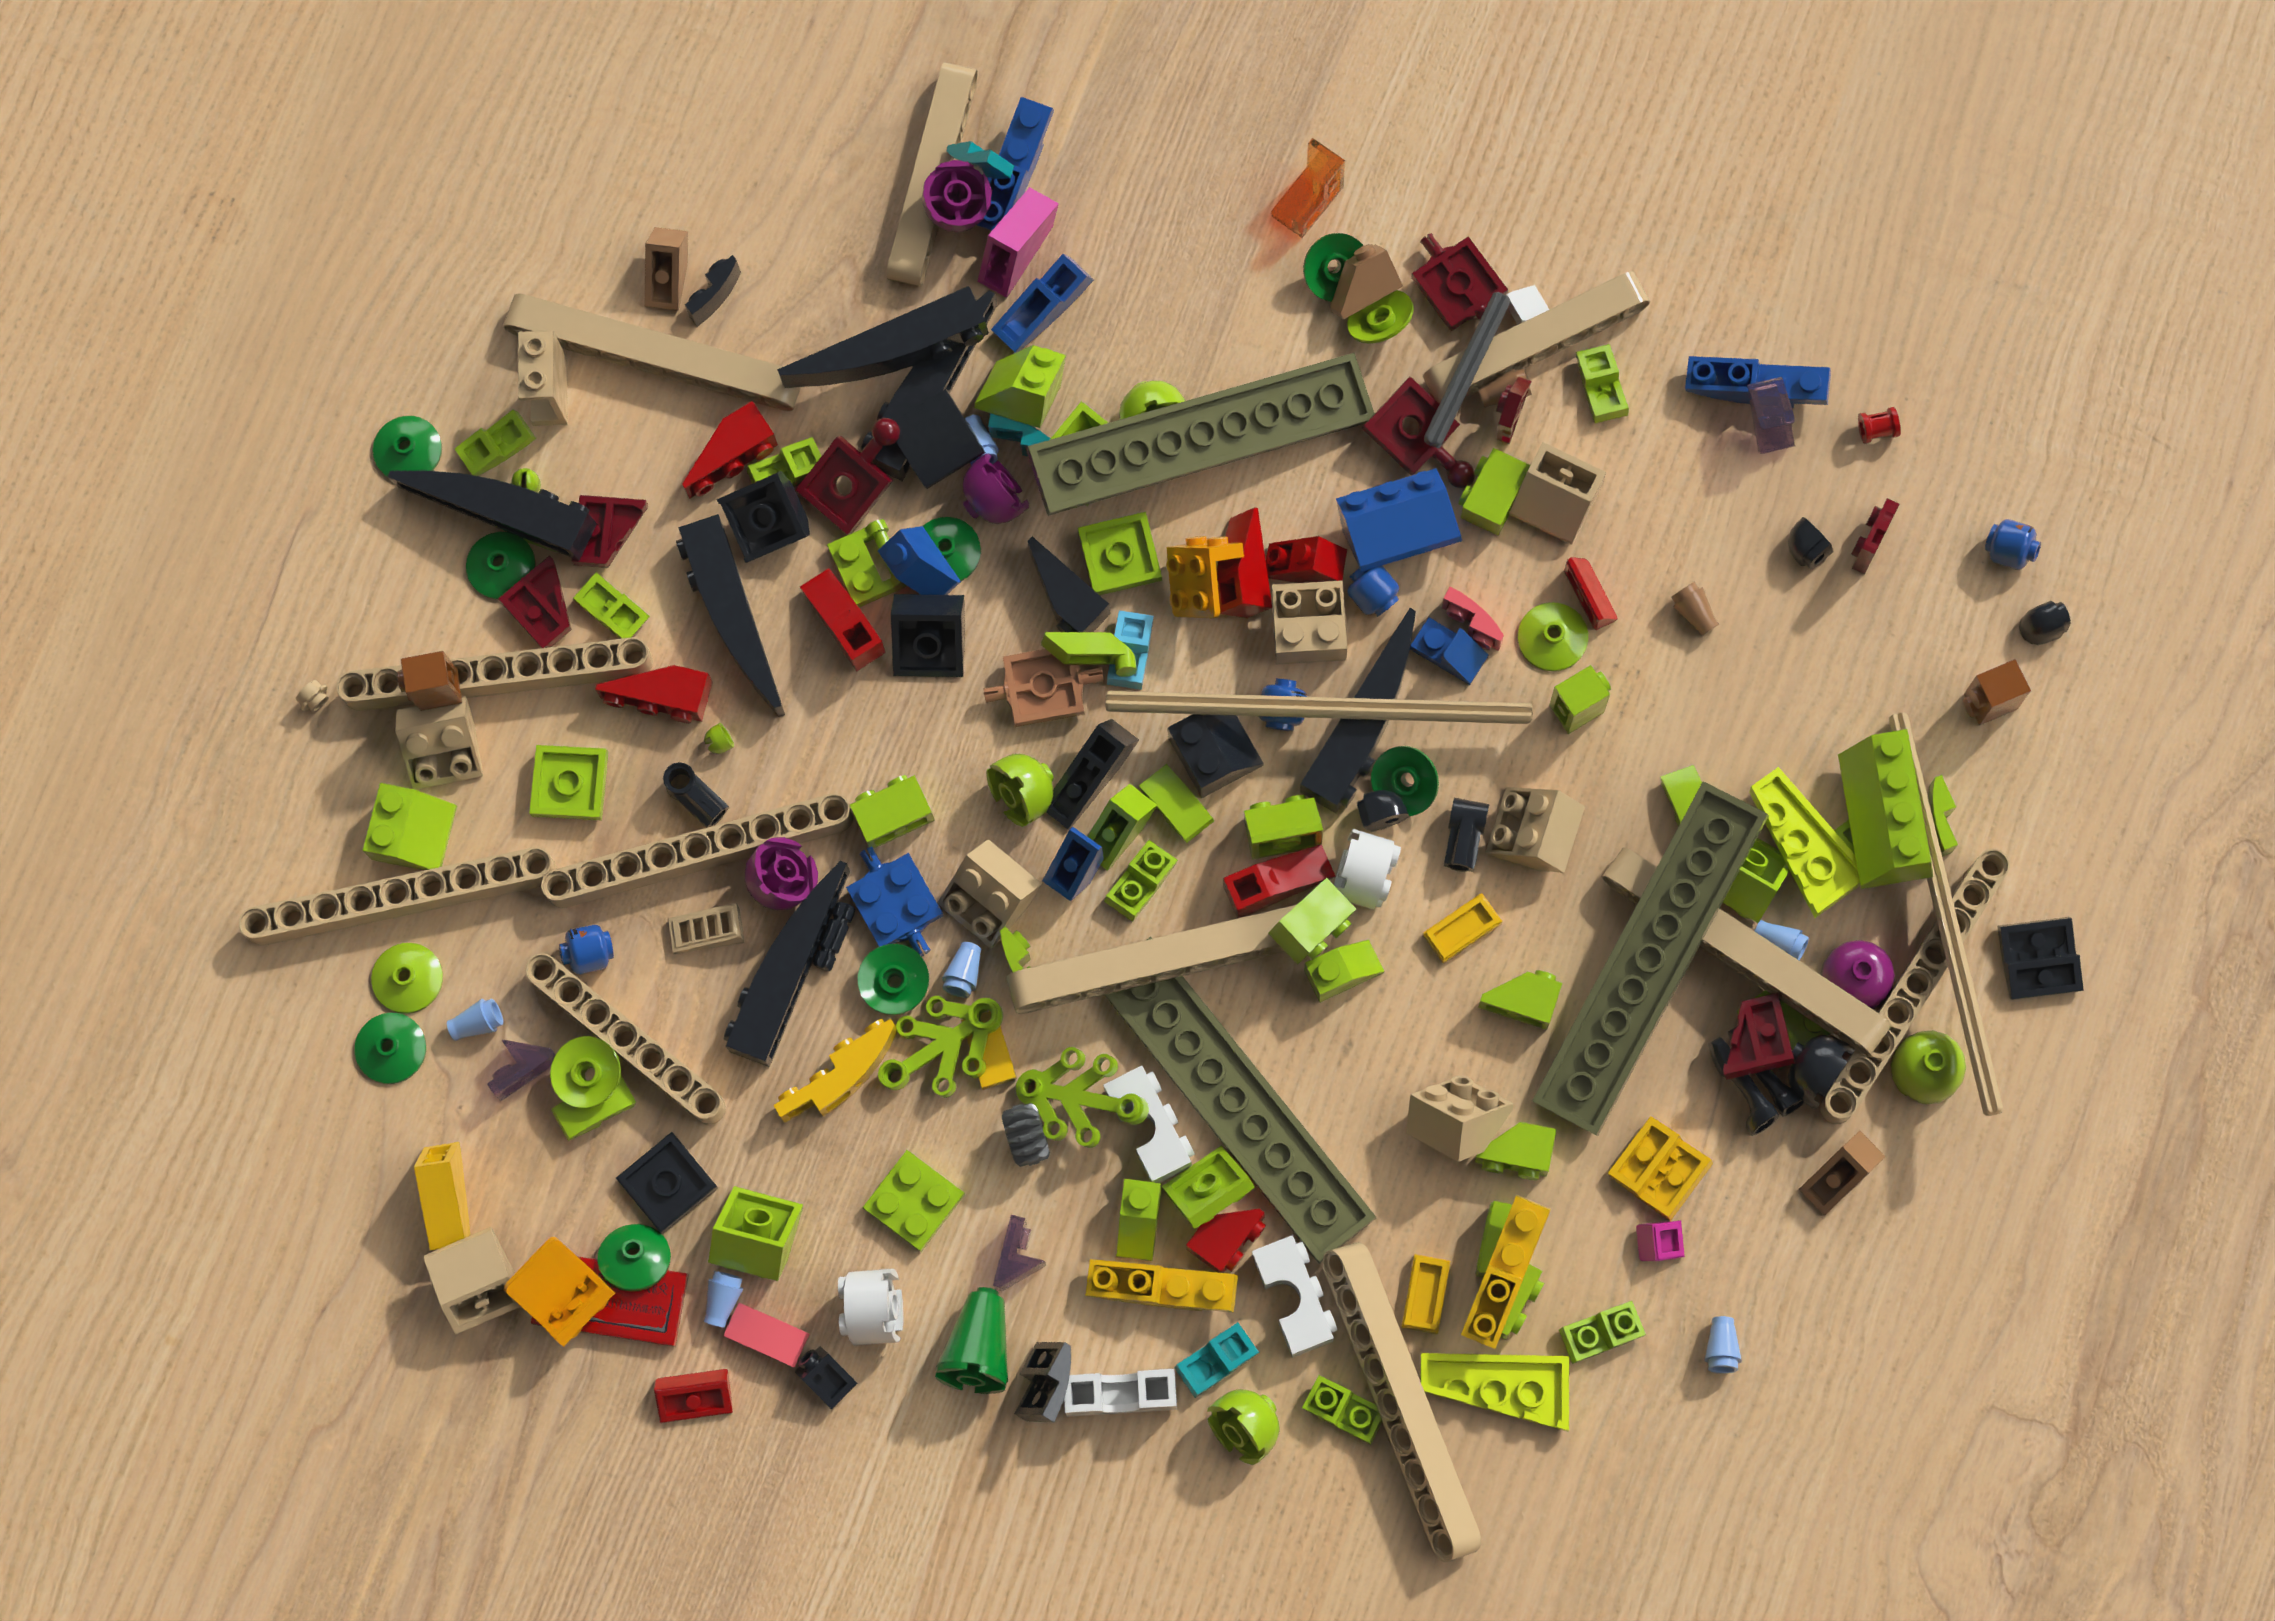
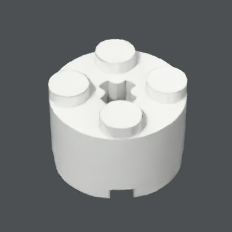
[1334,829,1401,910]
[838,1269,903,1346]

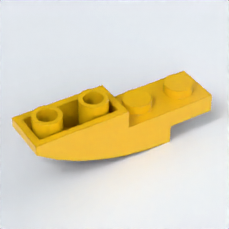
[773,1019,897,1123]
[1461,1195,1551,1349]
[1085,1259,1238,1313]

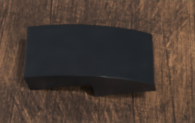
[684,255,741,327]

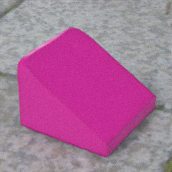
[1636,1220,1685,1261]

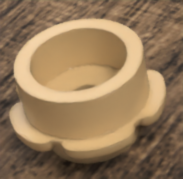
[296,680,329,712]

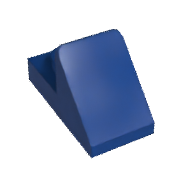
[1410,617,1489,685]

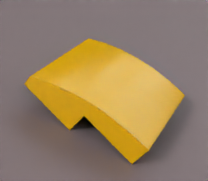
[1608,1116,1713,1221]

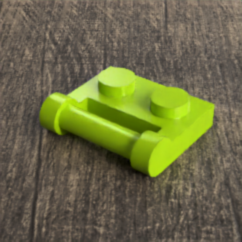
[827,519,907,608]

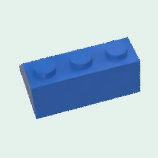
[1336,468,1462,572]

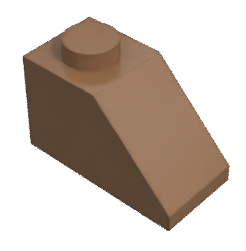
[644,227,688,311]
[1330,244,1403,319]
[1799,1131,1886,1216]

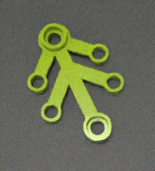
[878,996,1003,1098]
[1016,1047,1149,1148]

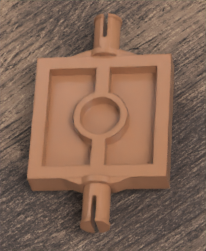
[983,649,1104,727]

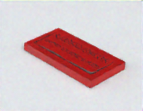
[531,1256,689,1347]

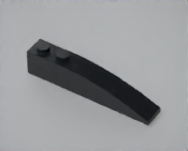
[777,286,989,388]
[861,290,997,482]
[388,470,597,561]
[676,514,785,717]
[1300,608,1416,814]
[724,861,850,1067]

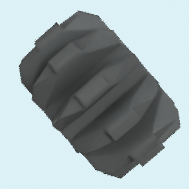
[1002,1103,1050,1167]

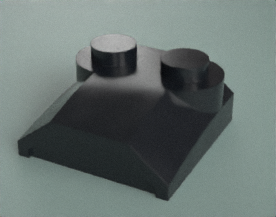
[717,471,810,563]

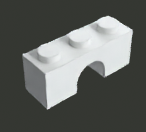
[1103,1066,1195,1183]
[1252,1235,1337,1358]
[1064,1369,1177,1417]

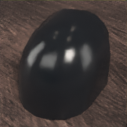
[1788,517,1834,569]
[2019,601,2071,645]
[1357,790,1409,832]

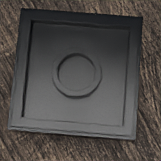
[616,1132,718,1235]

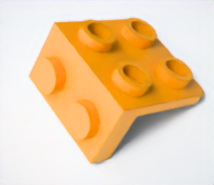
[1166,536,1244,619]
[504,1237,615,1347]

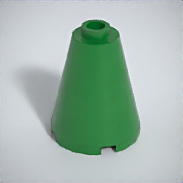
[935,1287,1008,1394]

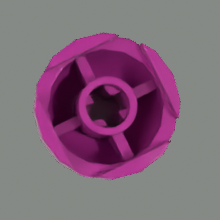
[922,160,992,233]
[963,453,1029,524]
[745,837,818,910]
[1821,940,1895,1010]

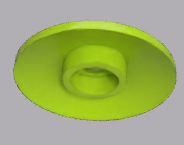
[1347,290,1414,344]
[1518,602,1588,671]
[371,943,443,1013]
[550,1036,621,1109]

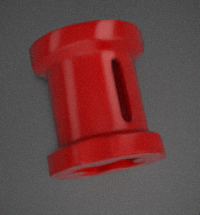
[1858,407,1901,444]

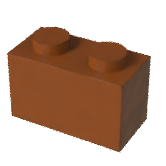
[397,651,462,711]
[1963,659,2031,726]

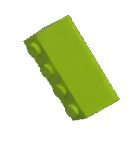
[1838,729,1934,889]

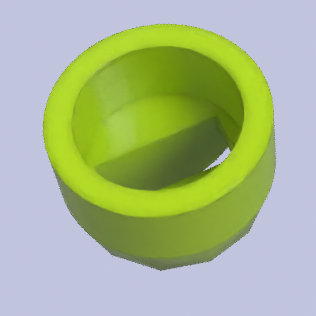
[511,468,541,493]
[704,723,734,754]

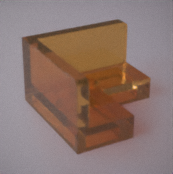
[1271,138,1345,238]

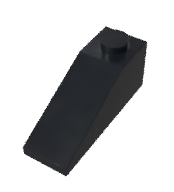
[1028,536,1111,632]
[1046,719,1139,830]

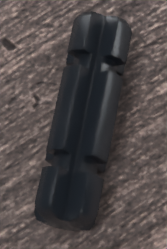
[813,902,855,971]

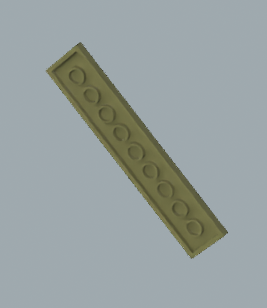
[1026,353,1375,516]
[1532,781,1769,1136]
[1105,936,1376,1264]

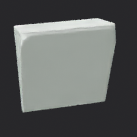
[1506,285,1549,325]

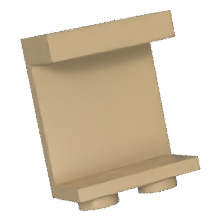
[518,330,568,426]

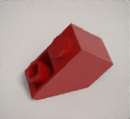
[1266,536,1348,583]
[1186,1208,1266,1273]

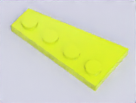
[1749,767,1860,918]
[1420,1353,1569,1432]

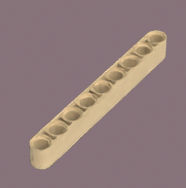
[503,294,801,411]
[336,638,653,711]
[541,794,853,908]
[239,847,557,945]
[1602,848,1891,1056]
[1820,849,2010,1124]
[1006,905,1296,1014]
[1323,1242,1481,1562]

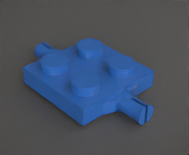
[846,847,944,957]

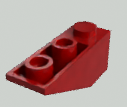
[682,401,778,499]
[1216,507,1272,618]
[800,568,886,672]
[595,665,713,724]
[1223,844,1336,919]

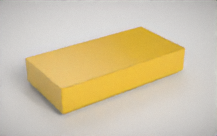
[1423,893,1503,964]
[961,1011,1017,1090]
[1401,1254,1450,1334]

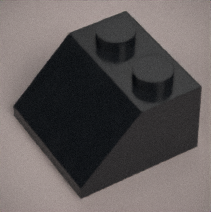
[891,594,965,677]
[1167,714,1264,798]

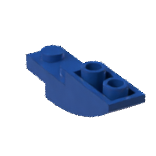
[977,97,1054,231]
[1685,356,1831,408]

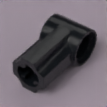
[663,762,729,828]
[1444,797,1489,872]

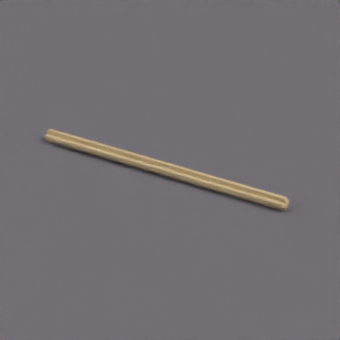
[1105,691,1533,724]
[1889,713,2003,1116]

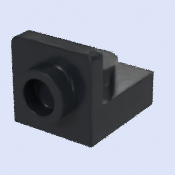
[795,1346,857,1410]

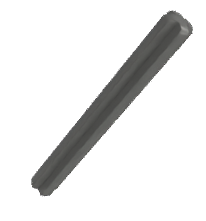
[1424,292,1510,448]

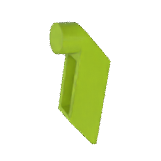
[1041,632,1137,677]

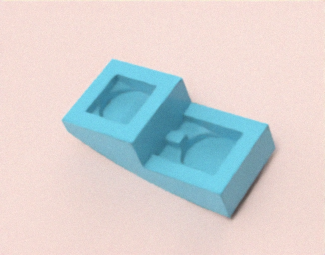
[1107,610,1154,690]

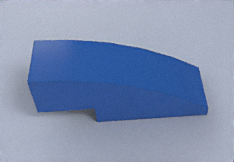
[991,254,1094,353]

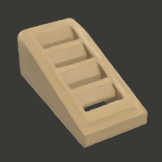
[668,903,744,954]

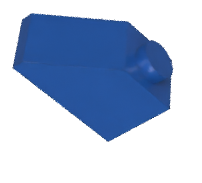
[878,526,961,595]
[1042,827,1104,901]

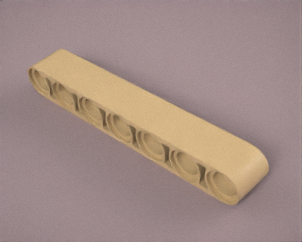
[887,62,978,287]
[1422,271,1650,404]
[525,953,726,1124]

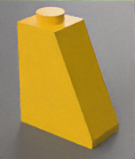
[414,1142,471,1250]

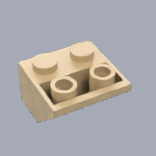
[1509,442,1606,545]
[1272,581,1347,664]
[395,696,483,790]
[1485,787,1585,873]
[937,839,1042,949]
[1406,1076,1513,1162]
[424,1227,521,1335]

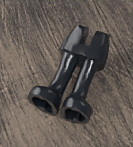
[1708,1026,1804,1136]

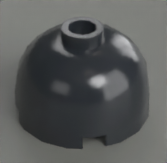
[1788,1035,1855,1110]

